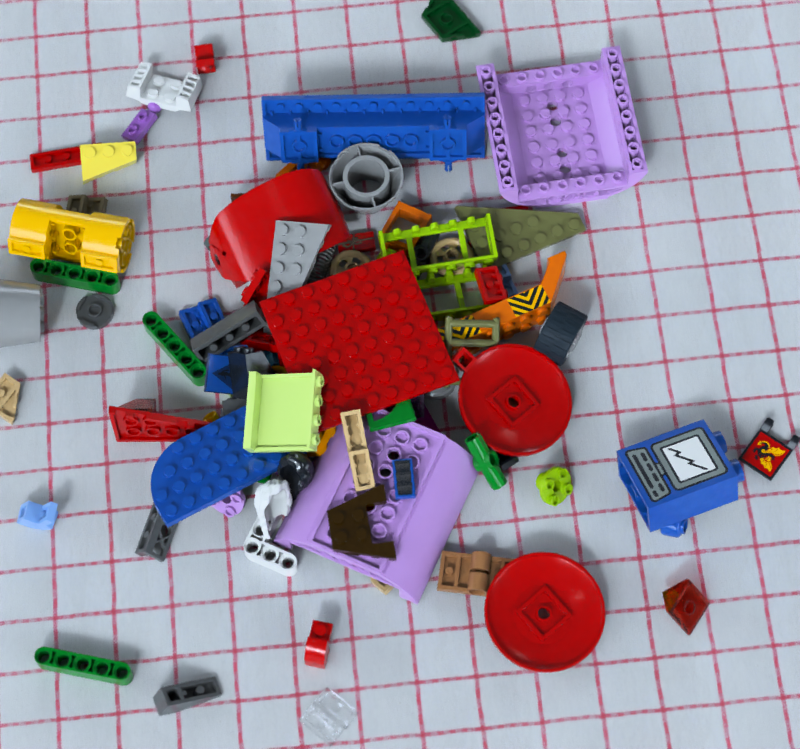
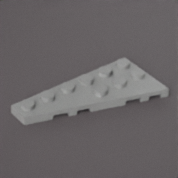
[263,220,332,334]

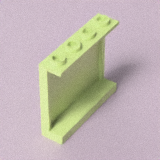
[243,369,324,453]

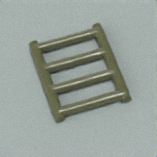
[444,316,500,388]

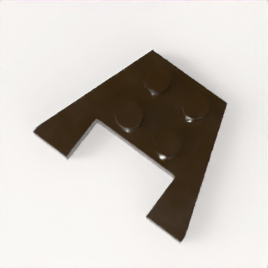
[327,484,396,561]

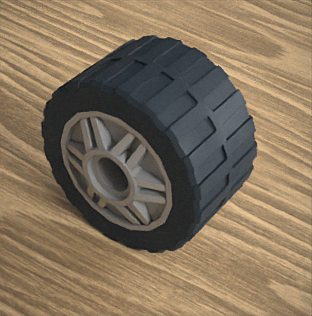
[533,301,588,366]

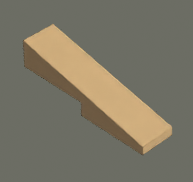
[340,409,375,492]

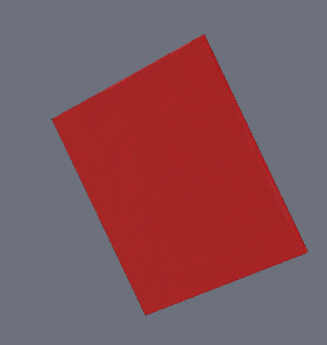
[259,250,460,433]

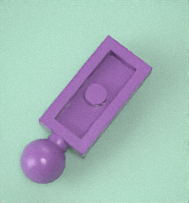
[121,102,162,145]

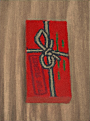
[338,231,376,253]

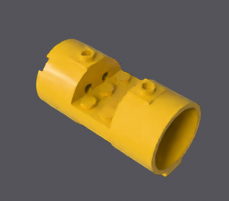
[7,198,135,273]

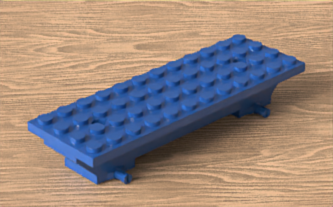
[261,92,485,172]

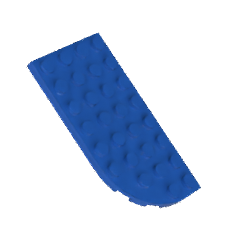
[151,405,307,527]

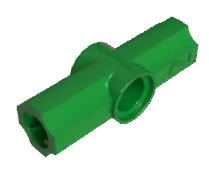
[464,432,507,490]

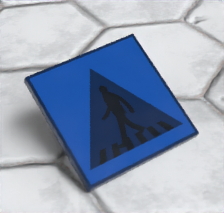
[204,353,233,395]

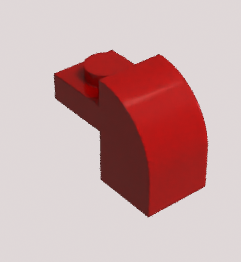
[194,43,216,74]
[304,620,333,669]

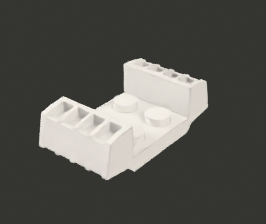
[126,62,203,112]

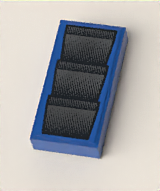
[392,458,416,500]

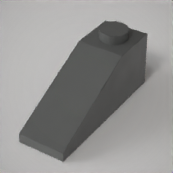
[153,677,222,716]

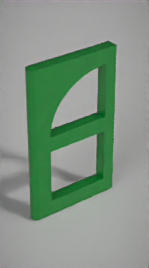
[365,399,416,432]

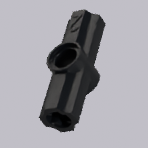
[409,234,440,280]

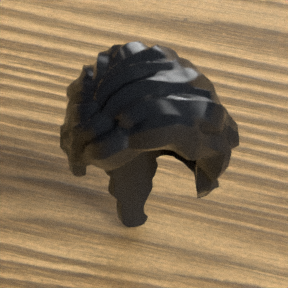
[277,452,314,507]

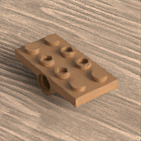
[437,551,514,597]

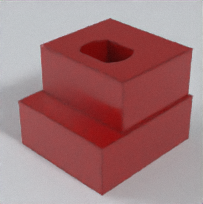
[451,346,477,373]

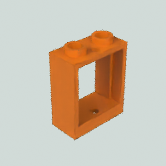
[382,201,432,258]

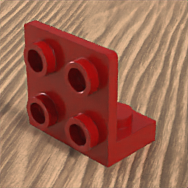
[474,266,508,305]

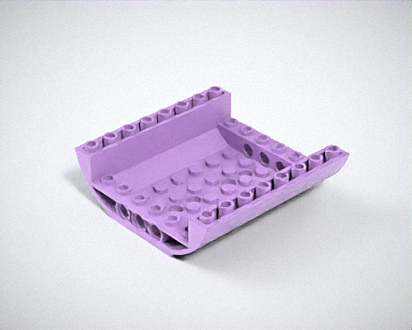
[476,46,648,209]
[273,409,479,605]

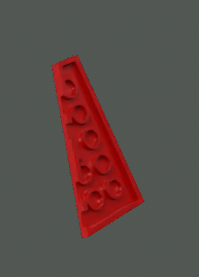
[109,406,211,442]

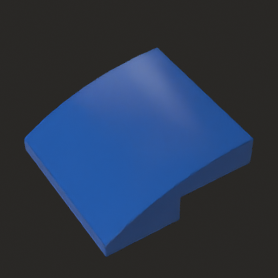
[179,298,225,339]

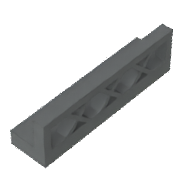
[135,502,178,562]

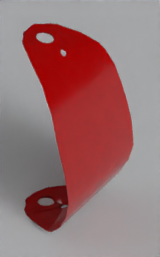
[209,168,350,281]

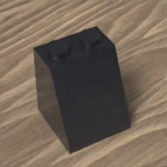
[227,346,275,400]

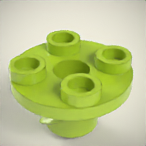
[536,466,573,506]

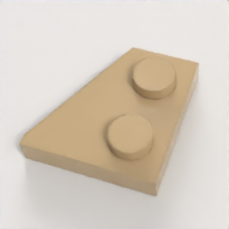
[0,373,21,425]

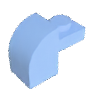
[17,501,58,530]

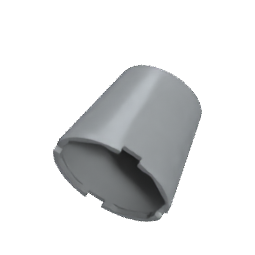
[0,279,44,348]

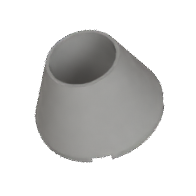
[329,143,404,214]

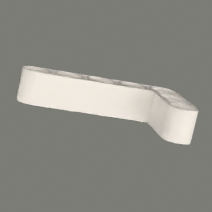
[243,475,298,576]

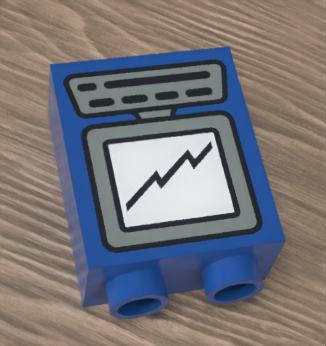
[616,419,745,532]

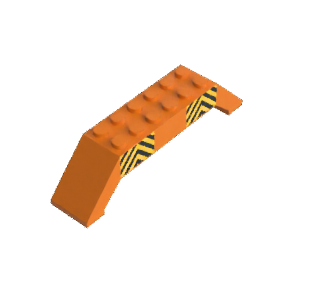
[438,251,567,358]

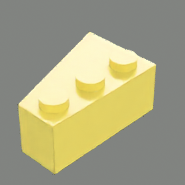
[80,141,137,185]

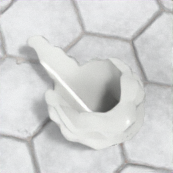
[254,479,292,539]

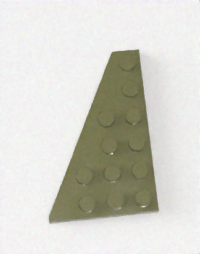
[454,206,586,268]

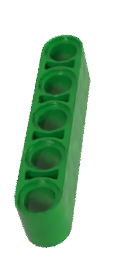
[30,258,121,295]
[142,311,206,386]
[34,647,134,686]

